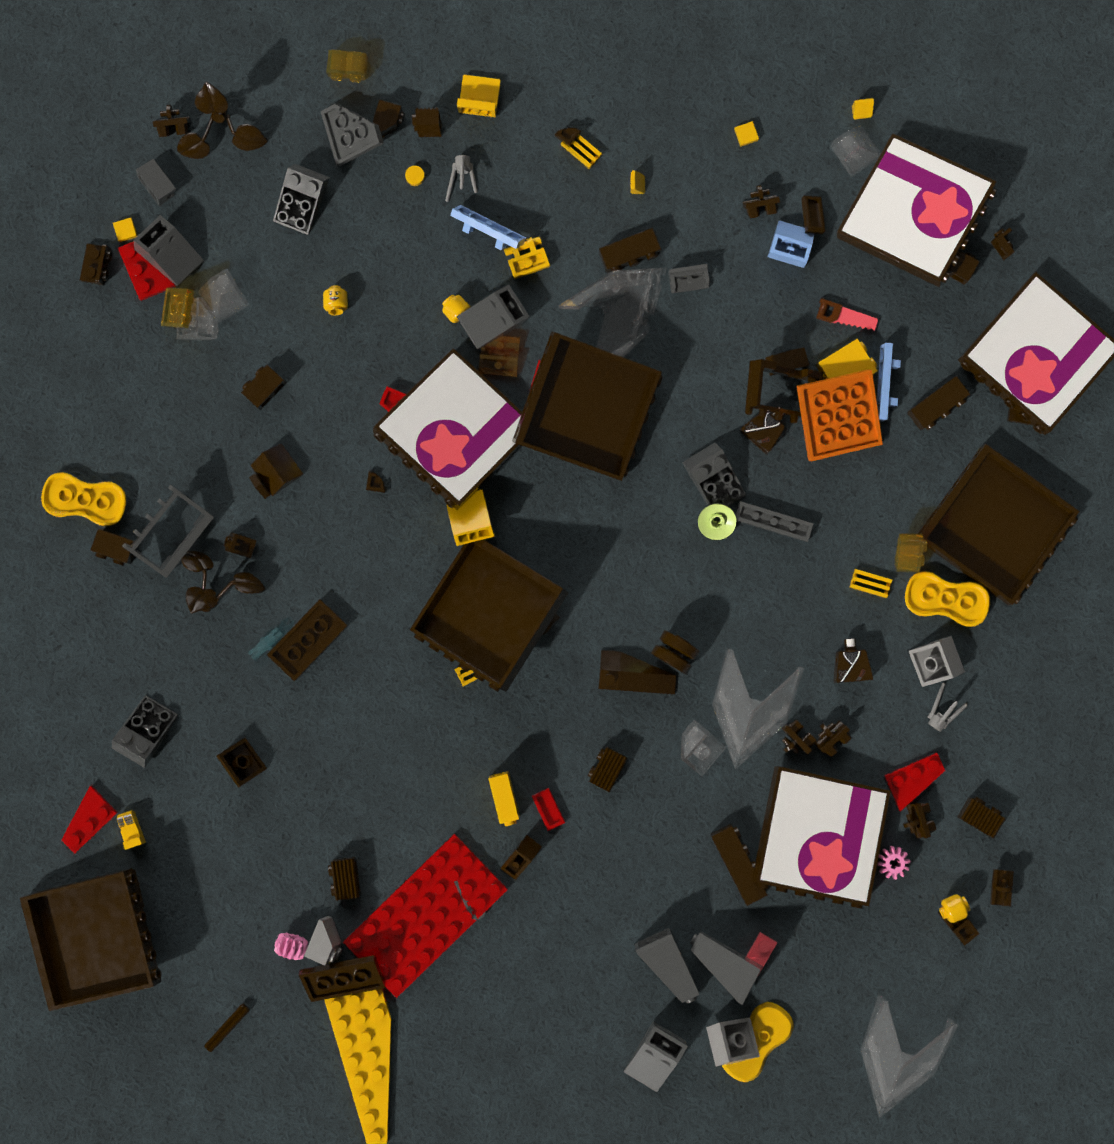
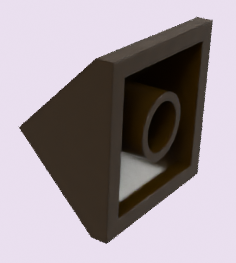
[250,443,304,496]
[216,737,267,788]

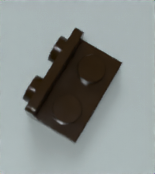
[80,243,112,286]

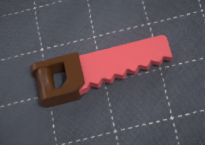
[816,299,878,331]

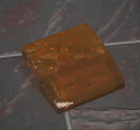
[479,335,520,377]

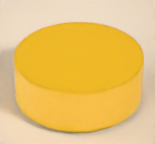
[405,166,425,186]

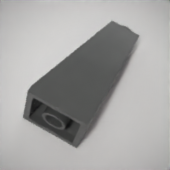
[634,928,700,1003]
[690,931,763,1005]

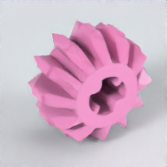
[877,846,910,879]
[274,933,308,960]

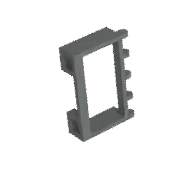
[122,485,214,578]

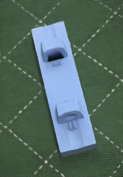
[450,205,526,250]
[876,343,901,422]

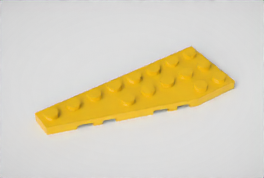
[324,989,391,1144]

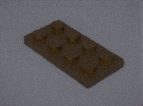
[267,599,348,681]
[299,955,386,1002]

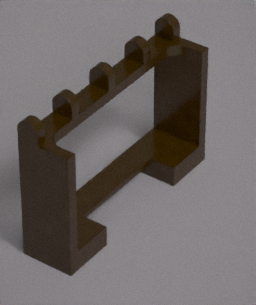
[745,359,823,423]

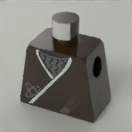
[740,407,785,455]
[834,639,873,683]

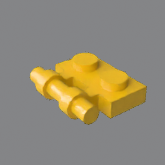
[504,237,550,279]

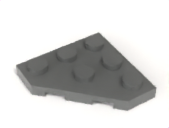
[321,104,384,166]

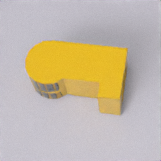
[117,810,146,850]

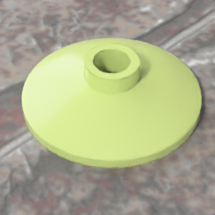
[698,504,736,540]

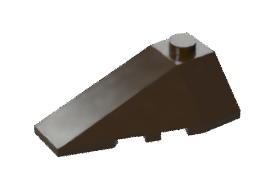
[598,650,676,695]

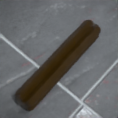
[204,1004,249,1052]

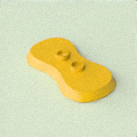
[41,472,126,526]
[905,571,990,627]
[722,1002,794,1082]

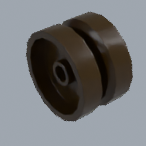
[651,630,701,675]

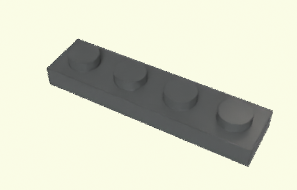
[735,501,814,542]

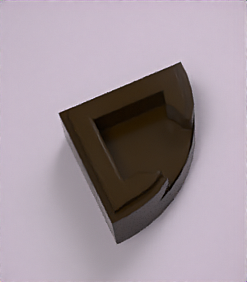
[555,127,581,148]
[366,471,385,493]
[249,474,270,499]

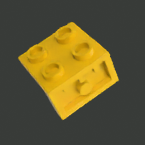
[457,75,500,117]

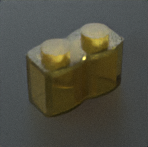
[326,50,368,83]
[895,534,927,572]

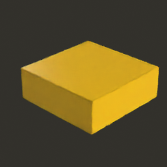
[734,121,759,147]
[113,218,137,242]

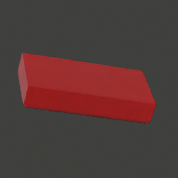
[532,788,565,831]

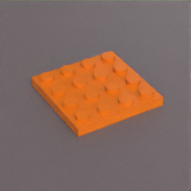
[797,369,883,462]

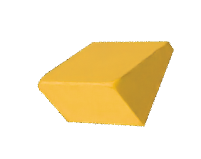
[852,98,874,119]
[630,170,645,194]

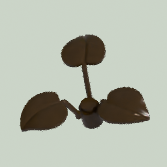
[177,81,268,159]
[181,551,266,614]

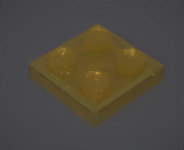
[161,288,194,328]

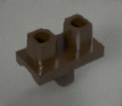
[152,104,190,137]
[742,185,780,218]
[781,720,816,754]
[814,721,852,757]
[903,803,937,838]
[990,869,1014,907]

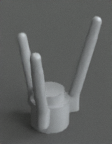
[445,155,478,202]
[928,682,968,732]

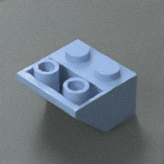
[767,220,814,268]

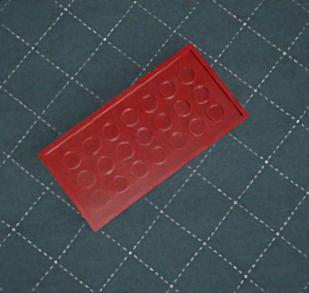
[343,834,508,998]

